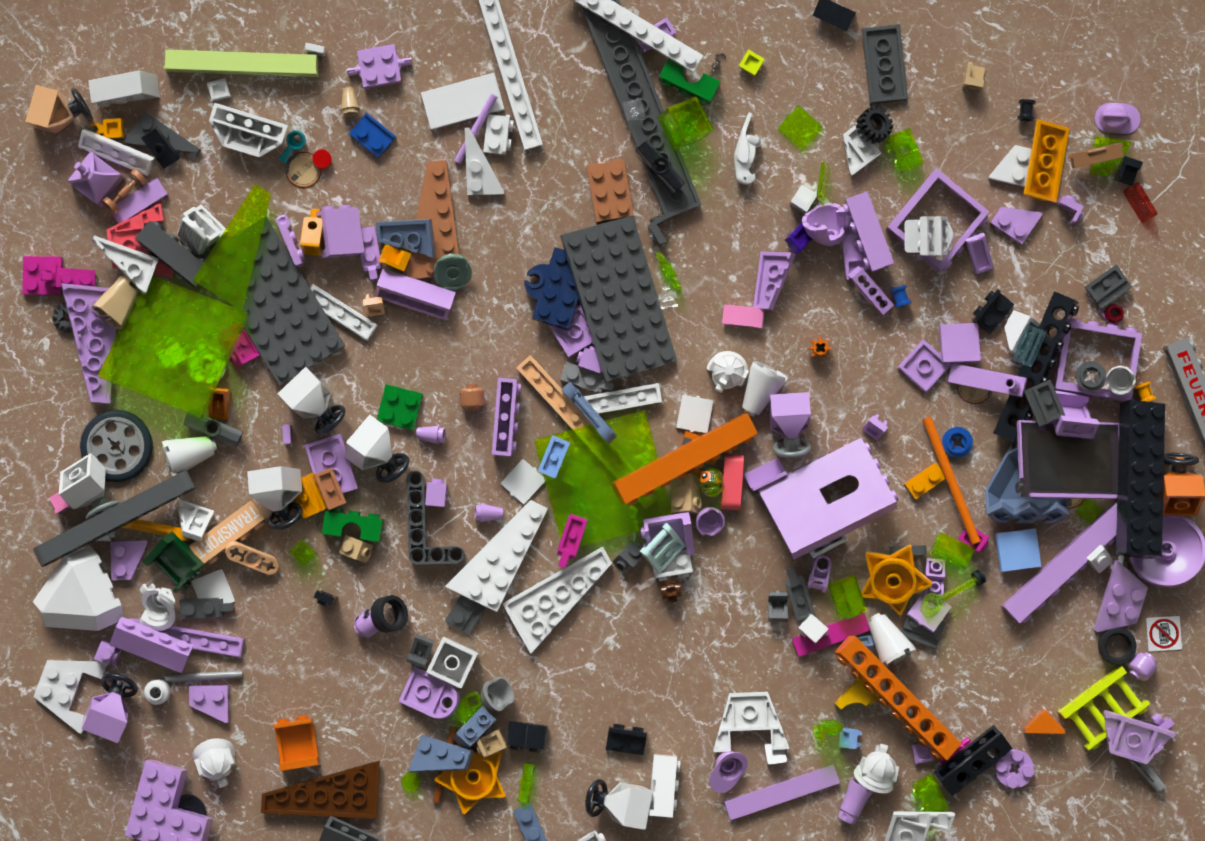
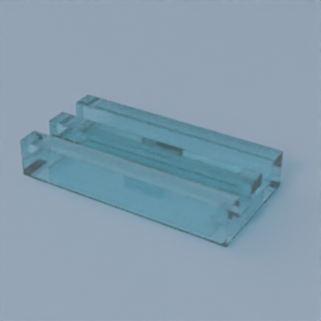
[1012,325,1046,367]

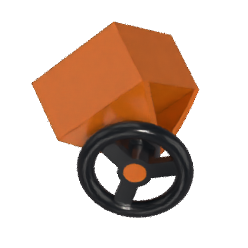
[1163,453,1205,516]

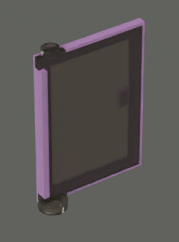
[1015,420,1119,500]

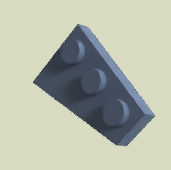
[376,219,436,258]
[409,735,474,773]

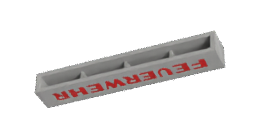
[1163,337,1205,451]

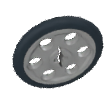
[80,410,153,482]

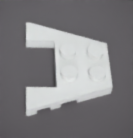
[34,660,108,734]
[713,692,789,752]
[884,812,955,841]

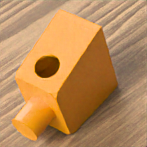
[300,209,325,256]

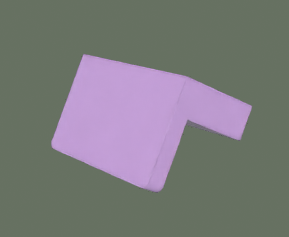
[744,458,787,492]

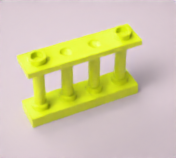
[1058,666,1150,750]

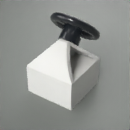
[278,367,346,435]
[344,415,409,483]
[247,466,303,530]
[585,779,653,830]

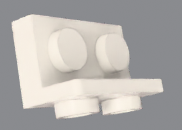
[483,114,514,155]
[653,550,693,581]

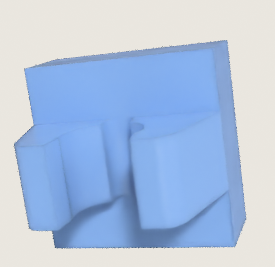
[839,728,862,749]

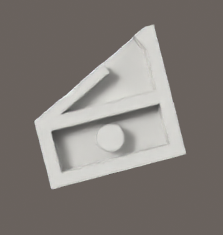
[988,145,1031,187]
[178,499,214,542]

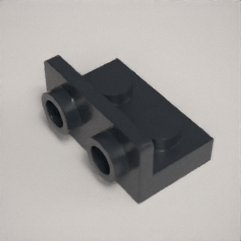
[972,289,1014,334]
[606,724,647,756]

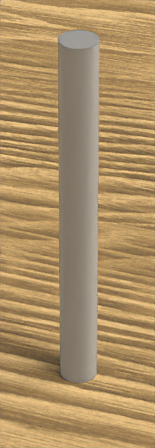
[165,671,243,682]

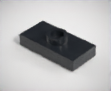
[141,126,180,169]

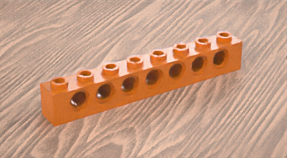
[834,636,962,761]

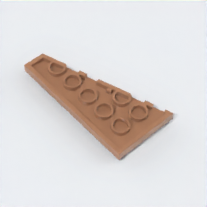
[405,160,459,280]

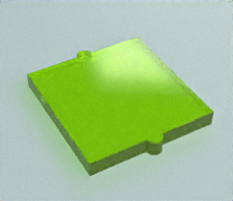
[777,105,823,150]
[817,162,830,200]

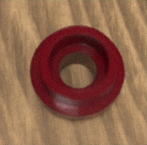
[1105,304,1124,323]

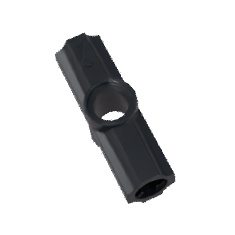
[635,140,686,194]

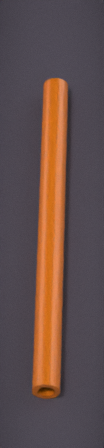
[923,417,981,545]

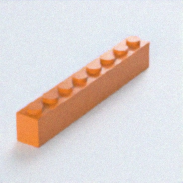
[611,413,758,506]

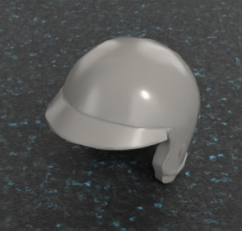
[481,677,515,712]

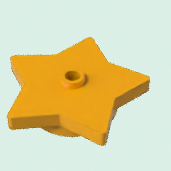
[860,545,932,615]
[434,743,505,814]

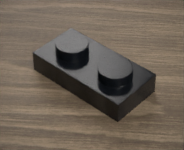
[313,590,338,607]

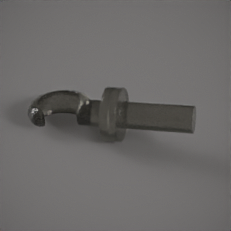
[709,53,726,77]

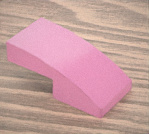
[722,304,765,328]

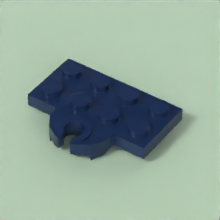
[524,247,579,331]

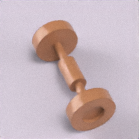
[101,169,148,214]

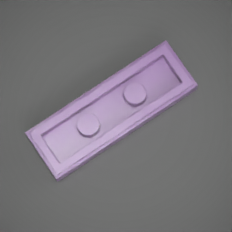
[111,178,168,224]

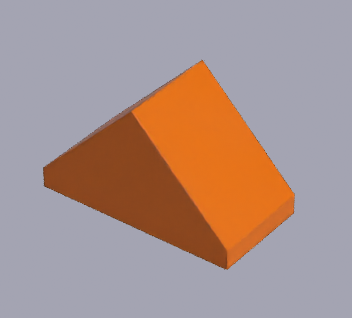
[208,387,231,420]
[1023,709,1065,734]

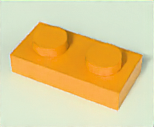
[904,462,946,500]

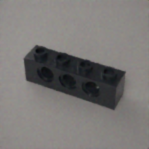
[933,725,1013,796]

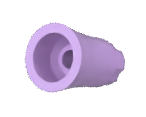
[838,778,874,824]

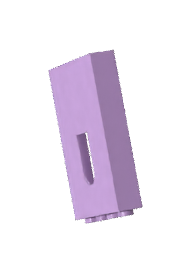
[758,438,899,560]

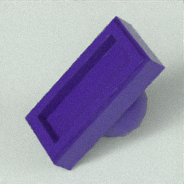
[785,222,812,255]

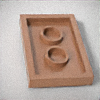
[587,159,634,223]

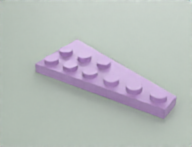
[61,283,116,404]

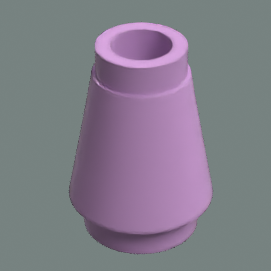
[416,426,446,445]
[474,503,503,522]

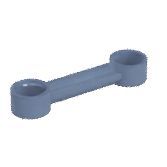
[562,382,618,444]

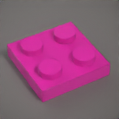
[22,256,63,295]

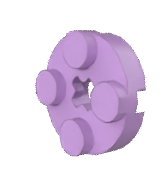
[995,749,1034,788]

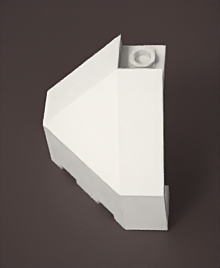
[33,545,124,631]

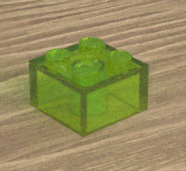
[657,97,714,151]

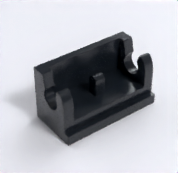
[812,0,856,31]

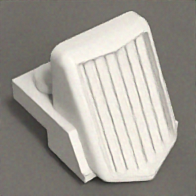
[177,205,228,255]
[905,216,955,255]

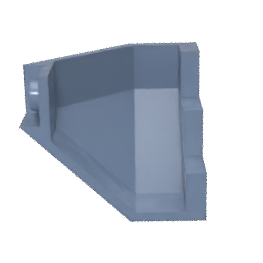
[985,441,1069,523]

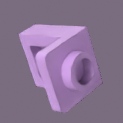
[1057,195,1084,225]

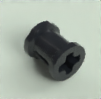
[1017,99,1036,121]

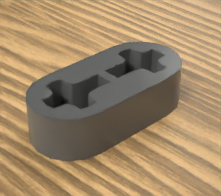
[890,545,927,555]

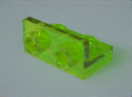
[813,719,843,743]
[911,773,950,812]

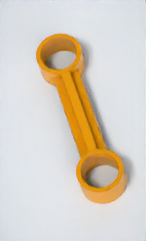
[122,519,190,542]

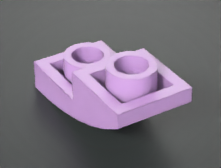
[923,558,945,601]

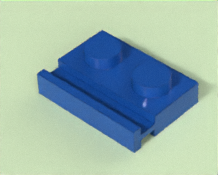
[349,112,396,158]

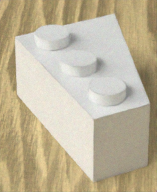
[88,70,160,107]
[649,754,680,818]

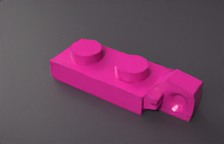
[41,268,95,288]
[557,514,588,568]

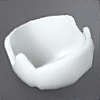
[1106,366,1136,395]

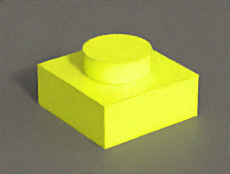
[738,49,765,77]

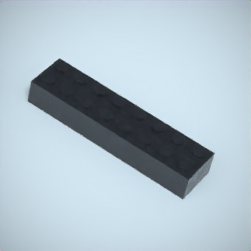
[1116,400,1165,559]

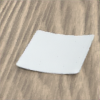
[191,569,235,603]

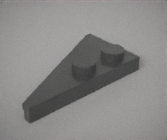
[124,112,200,153]

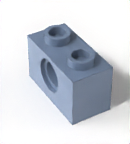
[453,706,496,749]

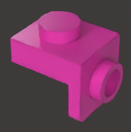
[957,528,989,553]

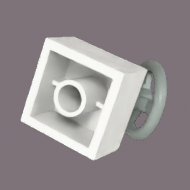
[59,453,121,521]

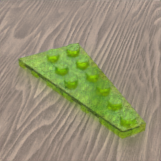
[193,184,271,311]

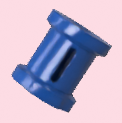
[890,285,912,308]

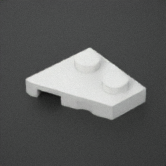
[843,124,881,176]

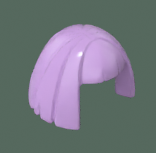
[802,203,846,246]

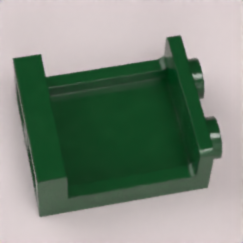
[142,531,204,593]

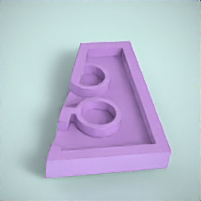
[753,251,796,310]

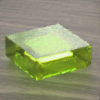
[1075,499,1102,524]

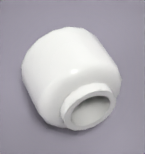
[144,679,171,705]

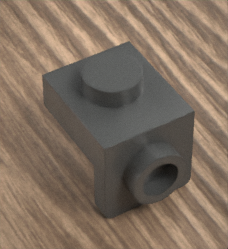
[648,215,666,247]
[613,540,643,574]
[768,590,788,622]
[406,634,435,668]

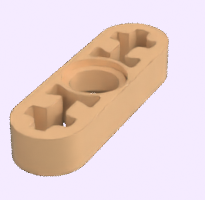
[225,541,279,575]

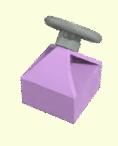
[769,392,811,458]

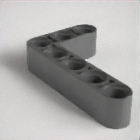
[407,470,466,565]

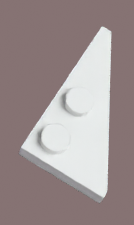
[465,128,504,195]
[92,236,159,294]

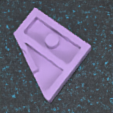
[990,207,1042,245]

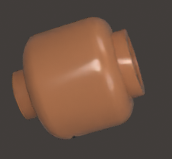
[459,384,485,411]

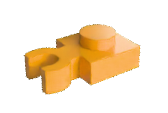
[90,118,125,139]

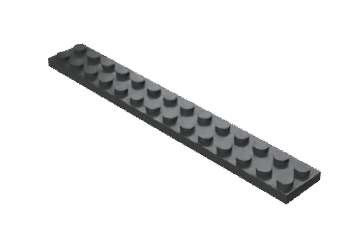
[580,0,702,219]

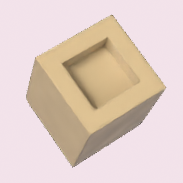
[962,62,985,91]

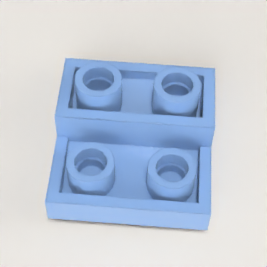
[995,528,1041,572]

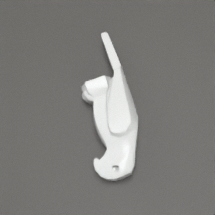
[734,112,761,185]

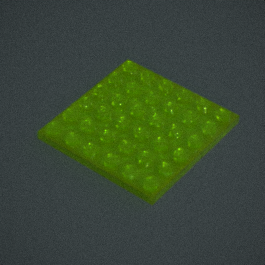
[98,276,249,419]
[534,410,673,547]

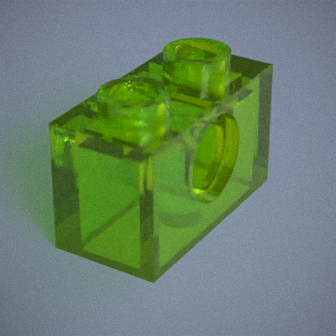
[885,128,924,174]

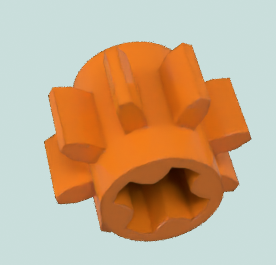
[808,336,832,361]

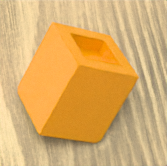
[378,245,411,271]

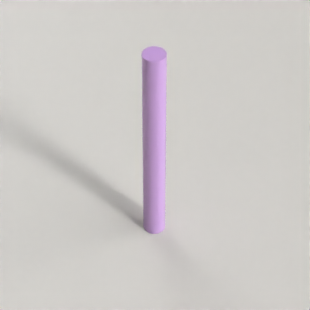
[454,94,498,164]

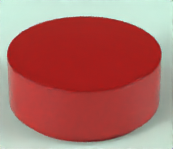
[312,149,331,169]

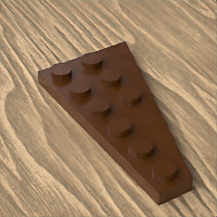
[261,760,380,819]

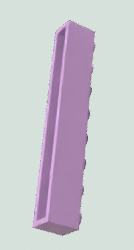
[1002,503,1117,623]

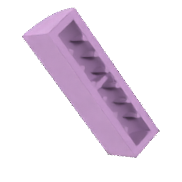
[374,269,456,320]

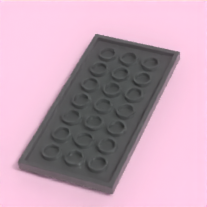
[560,216,677,383]
[201,217,346,386]

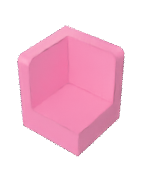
[49,492,71,515]

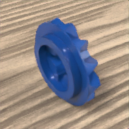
[942,427,973,458]

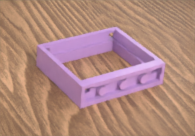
[886,169,989,272]
[1053,318,1142,402]

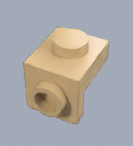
[339,535,373,563]
[475,729,507,758]

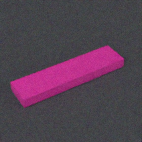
[792,612,870,657]

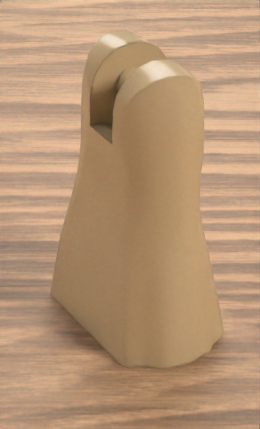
[92,273,141,329]

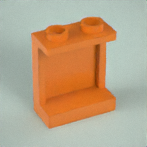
[273,715,320,771]

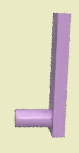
[948,363,1027,397]

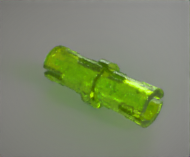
[517,763,536,803]

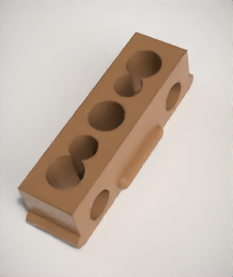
[1068,143,1123,168]

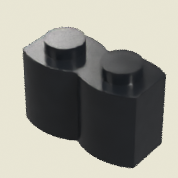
[506,721,548,753]

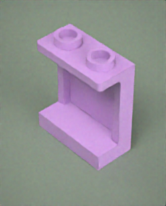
[316,205,365,258]
[1052,391,1099,439]
[640,512,695,555]

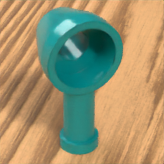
[278,130,306,163]

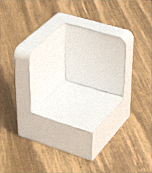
[790,185,819,214]
[798,614,829,643]

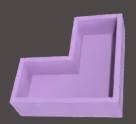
[124,760,214,841]

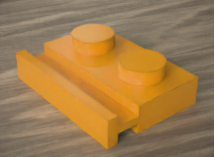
[295,473,327,519]

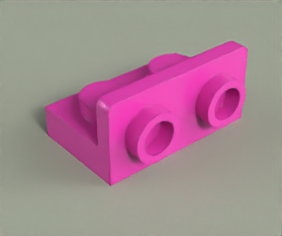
[218,322,261,369]

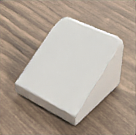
[765,744,787,764]

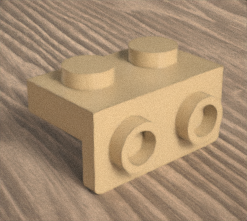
[671,473,702,514]

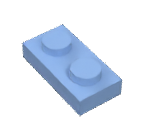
[538,435,570,479]

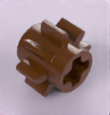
[660,579,682,603]

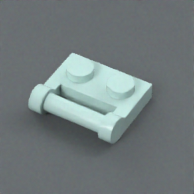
[640,523,686,573]

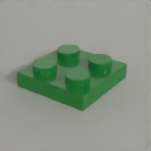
[377,384,423,431]

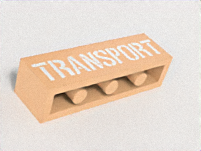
[189,500,267,565]

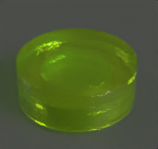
[401,772,421,792]

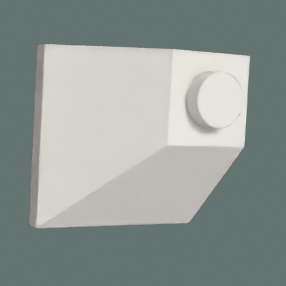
[1005,310,1040,360]

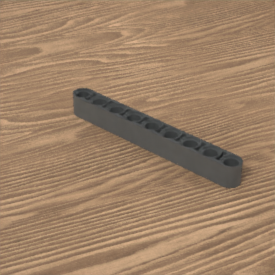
[33,471,196,567]

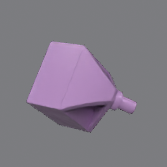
[67,151,125,208]

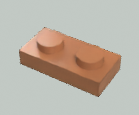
[313,467,346,511]

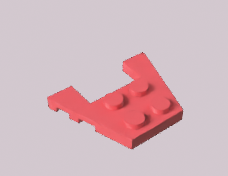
[106,204,173,278]

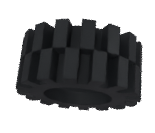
[856,106,894,144]

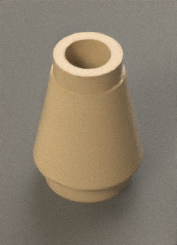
[341,87,360,117]

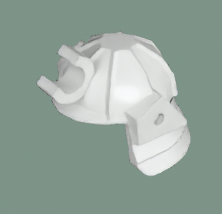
[707,351,749,393]
[140,584,175,631]
[193,738,236,788]
[854,744,899,793]

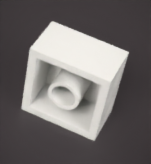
[427,637,478,689]

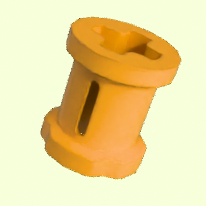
[1134,381,1156,402]

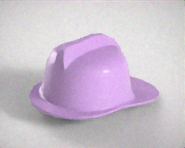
[1095,103,1141,134]
[709,751,748,793]

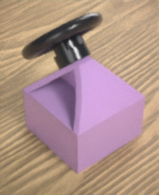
[81,673,138,743]

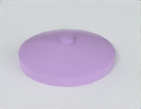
[1128,515,1205,588]

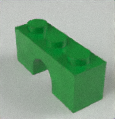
[659,58,721,105]
[322,508,384,542]

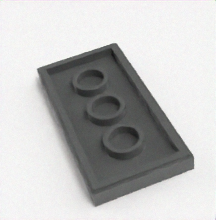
[861,24,908,104]

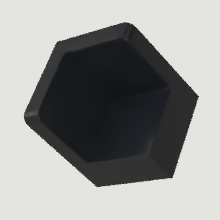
[1114,156,1143,186]

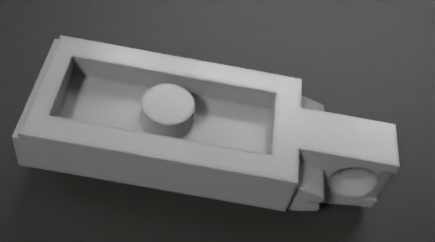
[560,362,614,393]

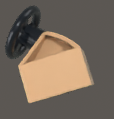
[25,85,93,134]

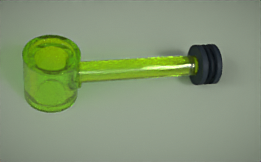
[920,569,986,617]

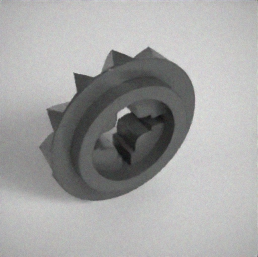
[52,303,73,333]
[1075,361,1106,392]

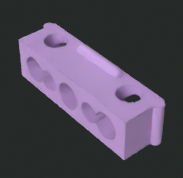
[848,266,894,315]

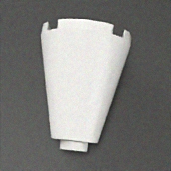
[742,361,788,417]
[161,436,217,476]
[868,613,916,668]

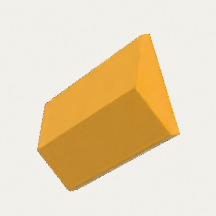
[1023,119,1070,203]

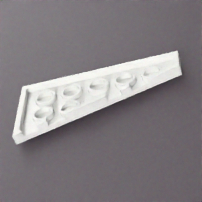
[445,500,548,612]
[502,547,612,654]

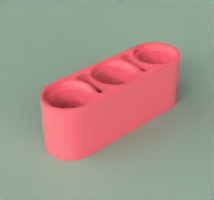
[721,454,744,511]

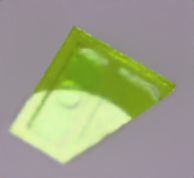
[1089,136,1132,177]

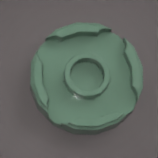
[433,254,472,291]

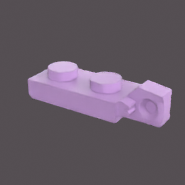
[275,214,305,267]
[360,226,382,281]

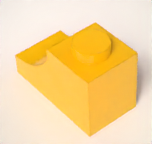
[834,679,878,710]

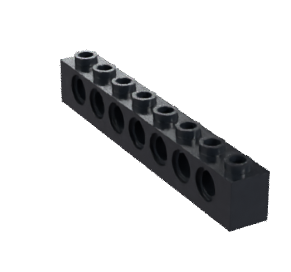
[993,291,1079,444]

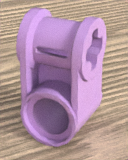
[807,555,831,593]

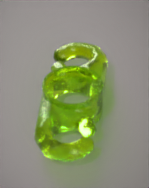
[655,250,682,292]

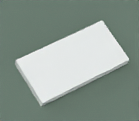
[421,73,505,130]

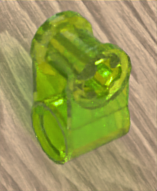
[450,691,482,727]

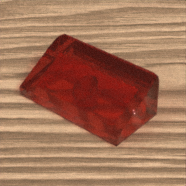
[1123,182,1158,223]

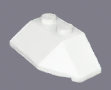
[209,103,288,158]

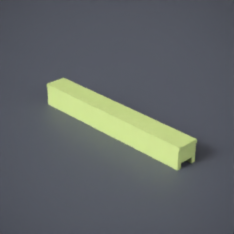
[164,49,319,77]

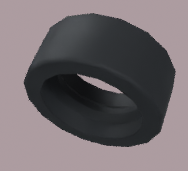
[370,595,408,633]
[1098,628,1137,665]

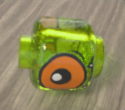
[698,467,724,497]

